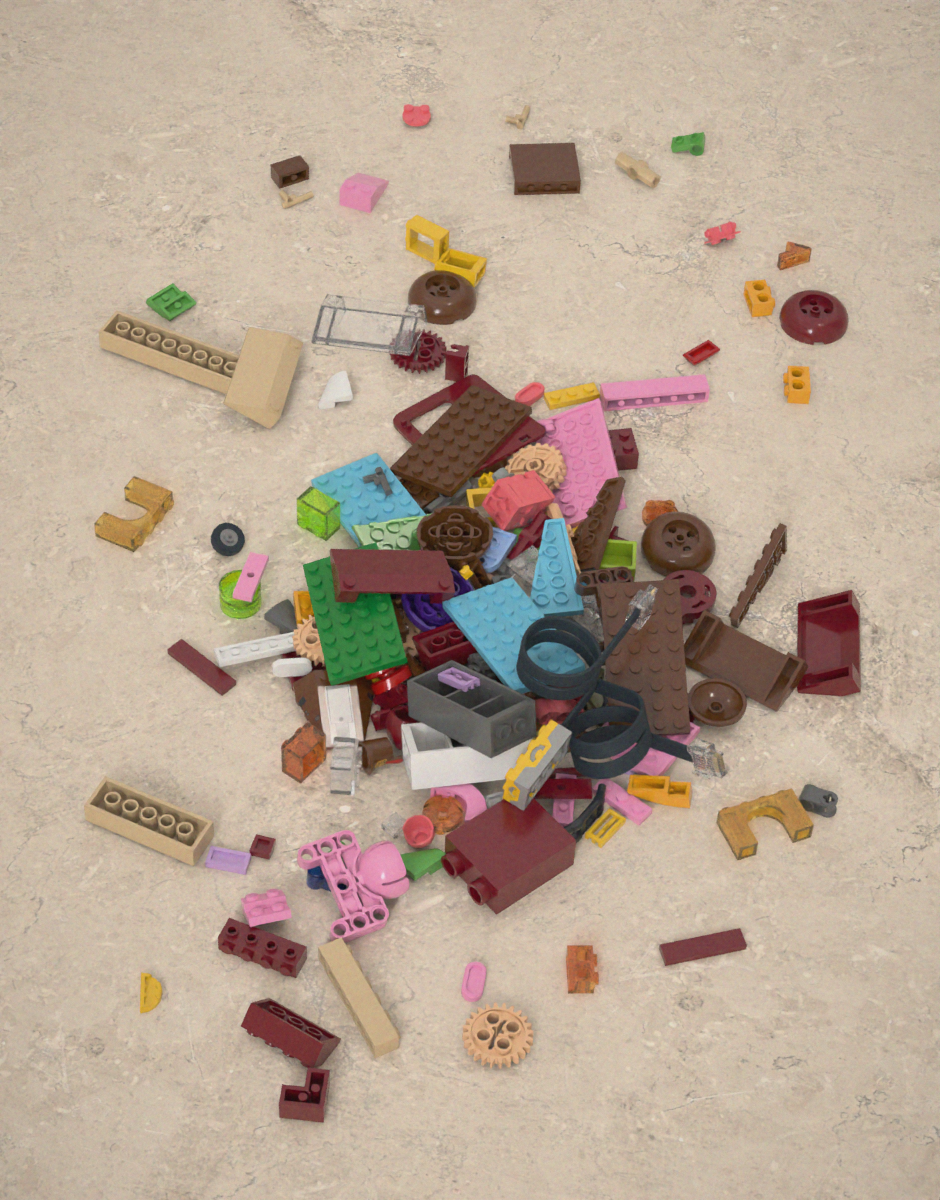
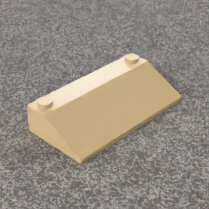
[223,327,303,429]

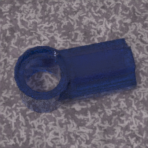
[306,865,347,892]

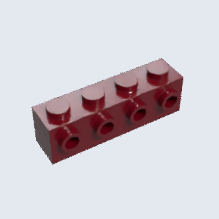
[218,918,307,978]

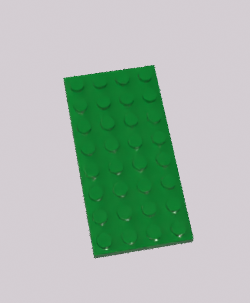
[303,542,408,686]

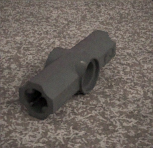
[423,480,473,515]

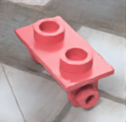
[704,221,741,245]

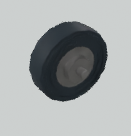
[211,523,245,556]

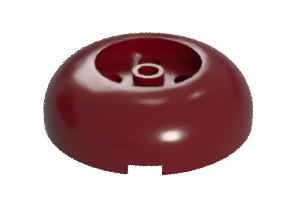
[779,290,849,345]

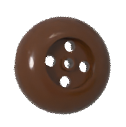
[408,270,477,325]
[417,505,493,567]
[641,512,716,577]

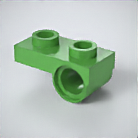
[671,132,705,156]

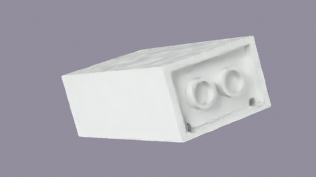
[401,722,534,790]

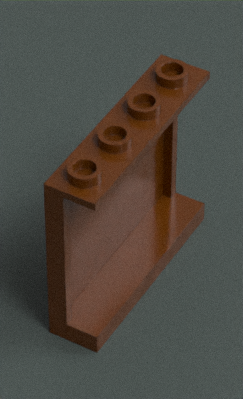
[509,143,581,195]

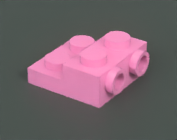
[240,889,292,927]

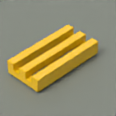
[585,808,626,848]

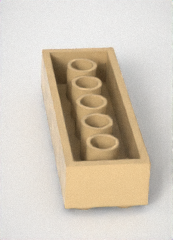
[84,776,214,866]

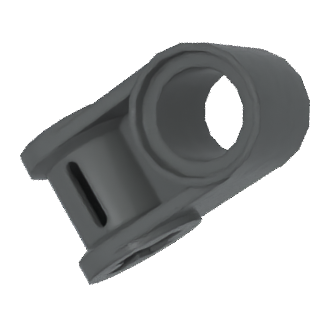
[797,784,838,818]

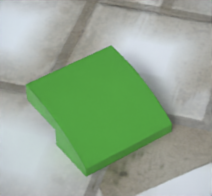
[146,283,197,321]

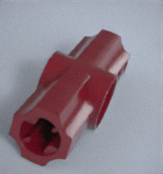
[507,511,552,566]

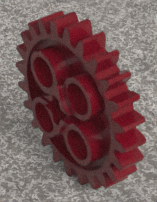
[389,328,447,374]

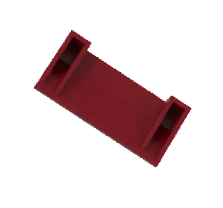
[329,549,455,604]
[797,590,861,696]

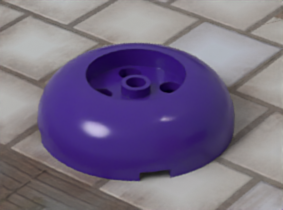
[401,568,474,632]

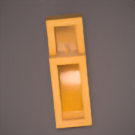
[627,775,692,808]

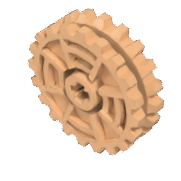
[505,443,567,493]

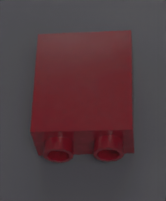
[441,798,576,915]

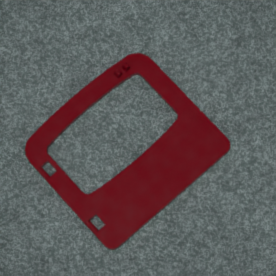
[393,374,546,477]

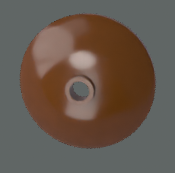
[688,678,747,727]

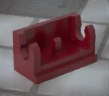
[445,344,469,382]

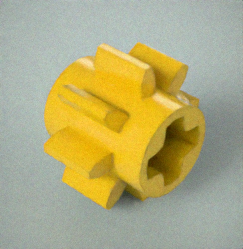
[478,472,496,488]

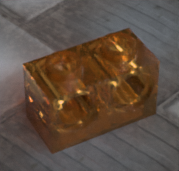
[566,945,599,994]

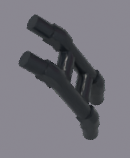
[563,784,606,843]

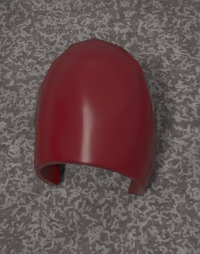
[385,709,421,750]

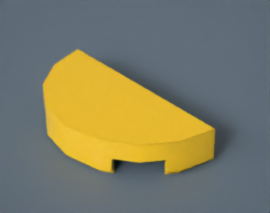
[140,972,163,1013]

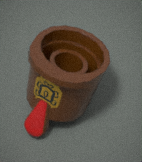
[357,737,403,775]

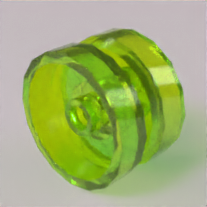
[219,570,262,619]

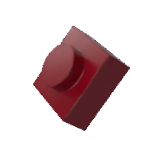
[249,834,276,860]

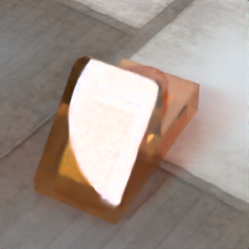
[777,241,812,271]

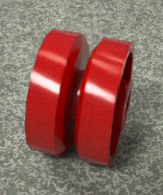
[364,665,413,695]

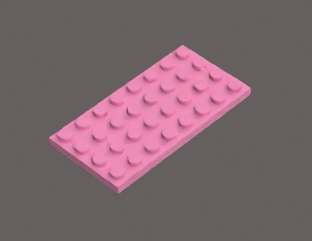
[536,398,627,529]

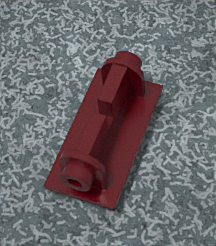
[373,684,408,711]
[370,704,411,731]

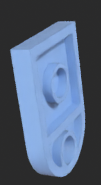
[480,527,517,573]

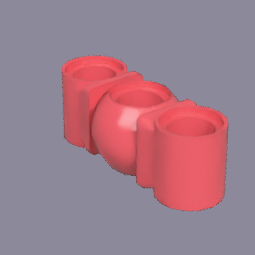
[535,698,585,725]

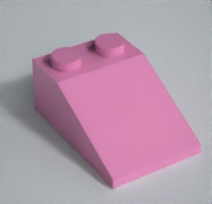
[340,173,389,213]

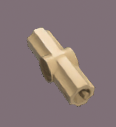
[615,152,661,188]

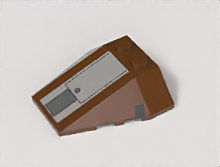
[293,669,374,750]

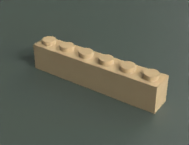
[318,937,401,1058]

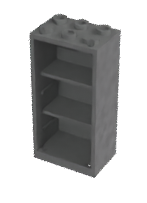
[407,660,536,758]

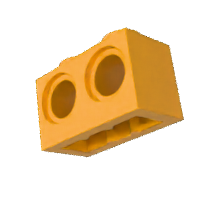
[743,279,775,317]
[783,366,811,404]

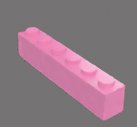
[600,374,710,411]

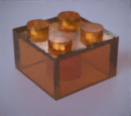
[281,722,326,784]

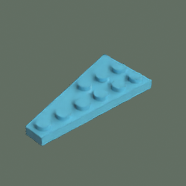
[530,518,584,617]

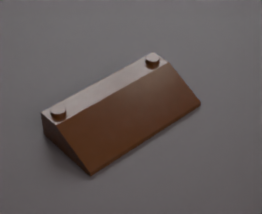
[684,610,808,712]

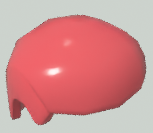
[402,815,435,848]

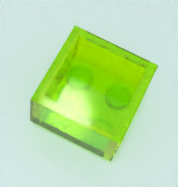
[297,486,340,541]

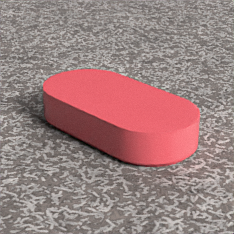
[515,382,545,406]

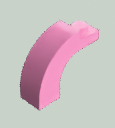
[430,783,487,824]

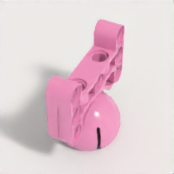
[297,830,409,943]

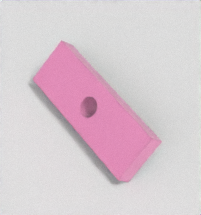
[233,552,269,602]

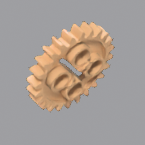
[292,615,325,666]
[462,1002,533,1069]

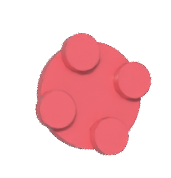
[402,104,431,127]

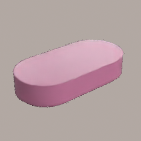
[461,962,486,1002]

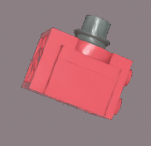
[481,467,556,531]

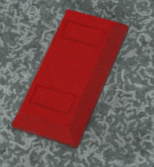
[683,340,720,366]

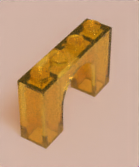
[94,476,174,552]
[716,788,814,861]

